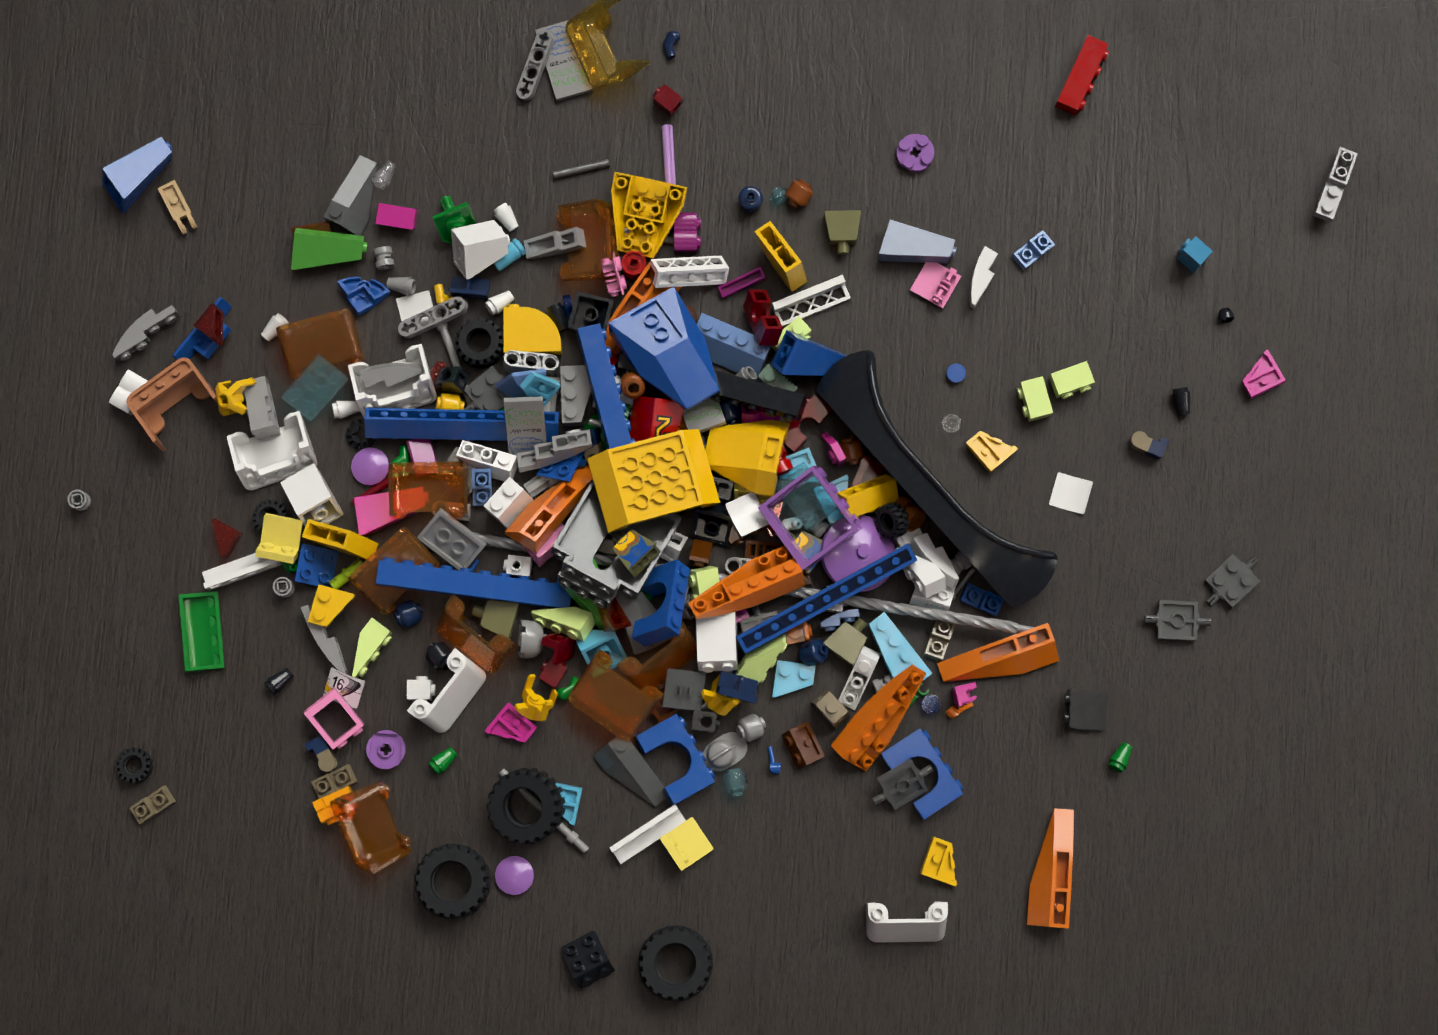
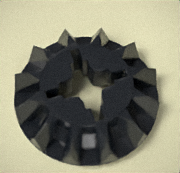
[346,419,376,450]

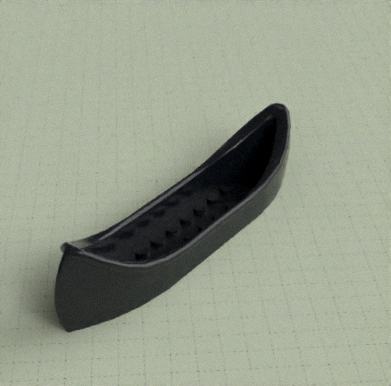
[816,350,1058,608]

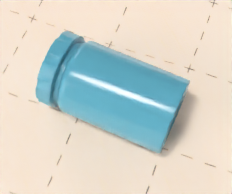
[493,238,526,272]

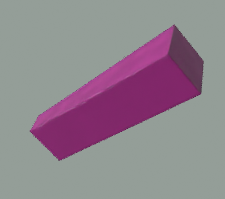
[718,266,767,298]

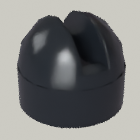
[1218,308,1235,323]

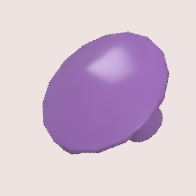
[351,447,389,485]
[495,856,534,895]

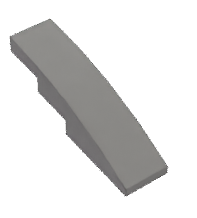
[517,429,592,473]
[301,605,348,675]

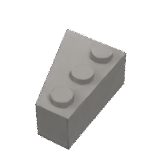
[242,376,281,440]

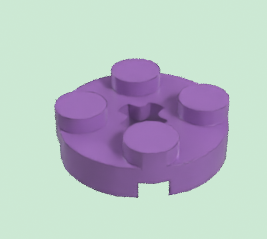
[896,134,934,173]
[366,730,406,769]

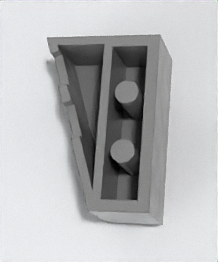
[560,365,592,427]

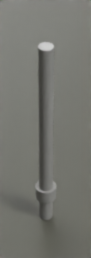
[437,310,476,410]
[499,769,589,853]

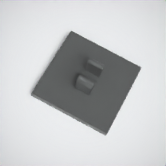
[662,668,706,711]

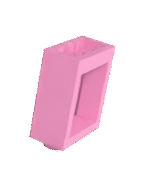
[304,687,364,749]

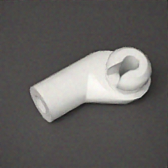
[775,517,802,536]

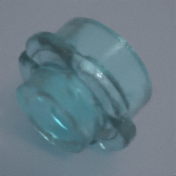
[770,187,787,204]

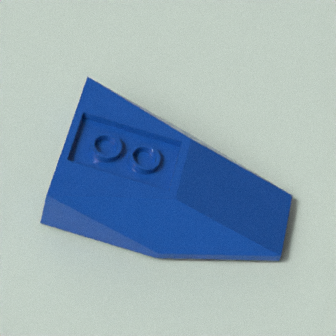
[608,287,720,410]

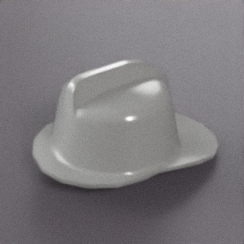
[703,732,747,771]

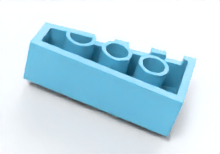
[868,612,932,681]

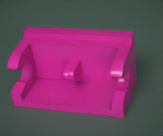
[376,203,419,230]
[951,682,977,708]

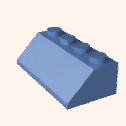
[697,313,772,376]

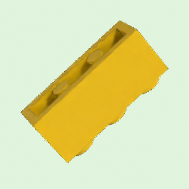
[837,474,899,518]

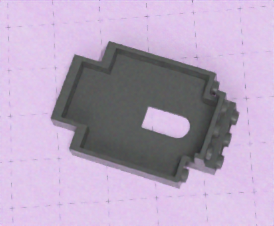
[551,480,682,609]

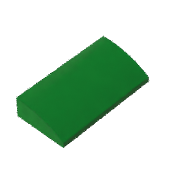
[178,591,224,673]

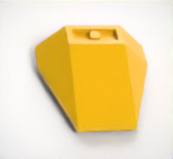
[611,172,688,258]
[705,420,790,497]

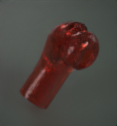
[430,361,446,390]

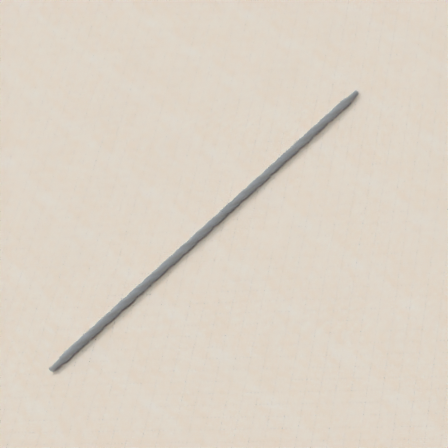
[473,532,1037,635]

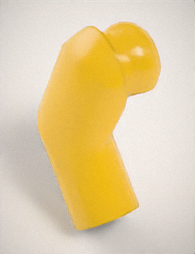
[434,284,453,308]

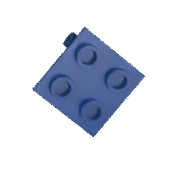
[537,451,586,482]
[294,543,339,588]

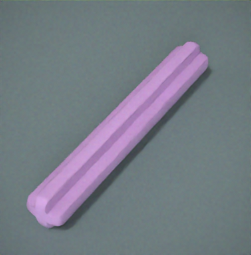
[662,124,676,184]

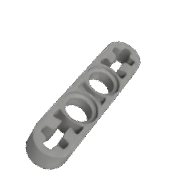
[516,29,555,101]
[398,297,468,339]

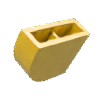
[754,221,807,292]
[503,304,562,355]
[302,519,379,561]

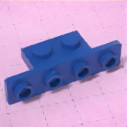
[173,297,232,360]

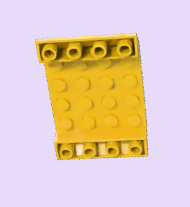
[587,429,720,533]

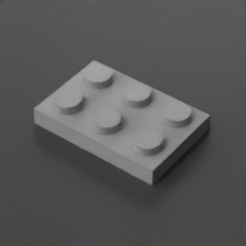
[417,508,487,571]

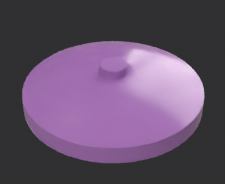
[821,515,896,592]

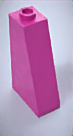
[354,487,429,537]

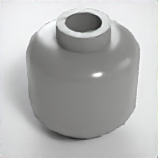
[736,714,766,742]

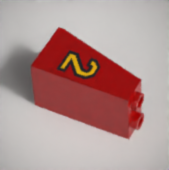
[629,396,685,442]

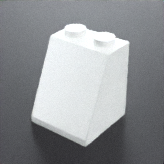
[451,220,510,279]
[280,463,344,526]
[484,477,534,529]
[696,612,738,673]

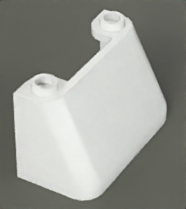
[348,344,437,418]
[227,411,317,490]
[407,648,486,733]
[866,902,948,942]

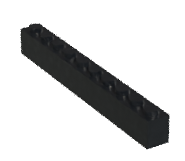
[617,352,807,422]

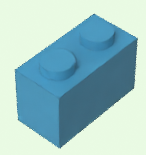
[1177,236,1213,273]

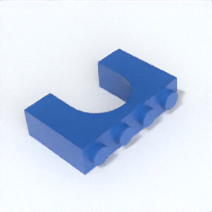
[632,559,690,647]
[634,714,715,806]
[880,728,964,820]

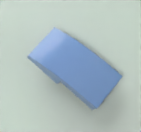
[1012,230,1055,270]
[472,468,492,506]
[820,609,859,632]

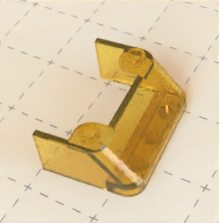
[565,0,651,88]

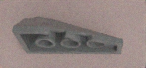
[323,155,377,236]
[615,590,670,655]
[593,732,667,807]

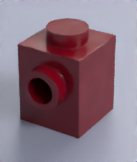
[653,84,683,117]
[539,658,568,689]

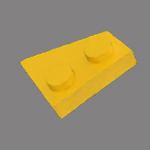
[965,431,1018,473]
[308,584,355,627]
[920,836,957,886]

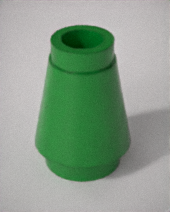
[1108,742,1133,773]
[428,747,458,775]

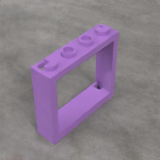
[758,466,862,570]

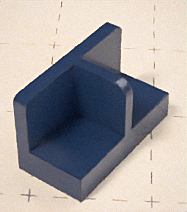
[448,277,490,300]
[715,671,758,704]

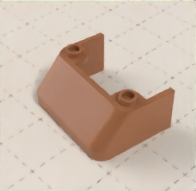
[126,357,218,451]

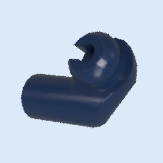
[663,31,680,59]

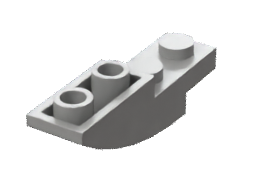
[1313,147,1358,223]
[112,305,179,362]

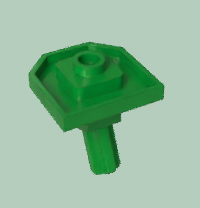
[432,195,476,244]

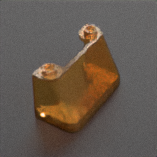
[557,198,619,281]
[276,309,365,379]
[388,461,468,519]
[348,526,440,615]
[437,594,518,673]
[617,621,697,695]
[568,650,663,741]
[330,782,412,874]

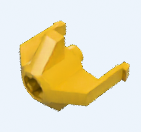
[215,377,257,416]
[701,670,741,716]
[514,674,558,721]

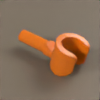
[946,702,974,719]

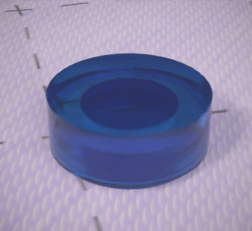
[562,295,572,314]
[921,695,941,714]

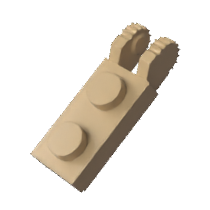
[158,180,198,235]

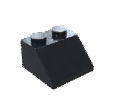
[568,291,614,334]
[690,501,733,548]

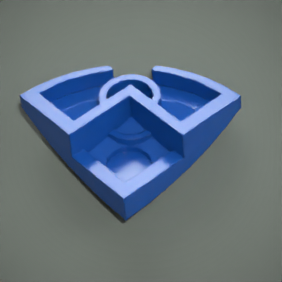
[337,277,390,317]

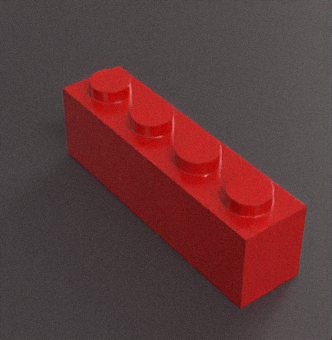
[1055,35,1109,116]

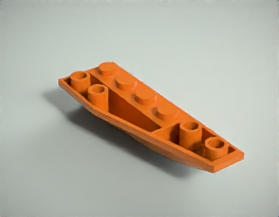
[605,262,682,356]
[505,462,593,553]
[688,545,805,619]
[937,623,1059,682]
[831,664,927,771]
[1027,808,1074,928]

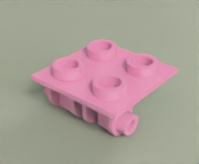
[601,252,627,297]
[910,262,961,309]

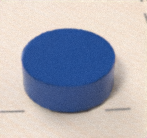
[946,363,966,383]

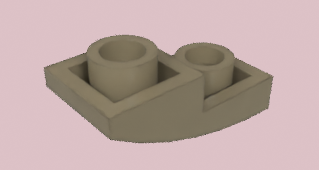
[923,620,955,662]
[311,764,358,799]
[130,785,176,824]

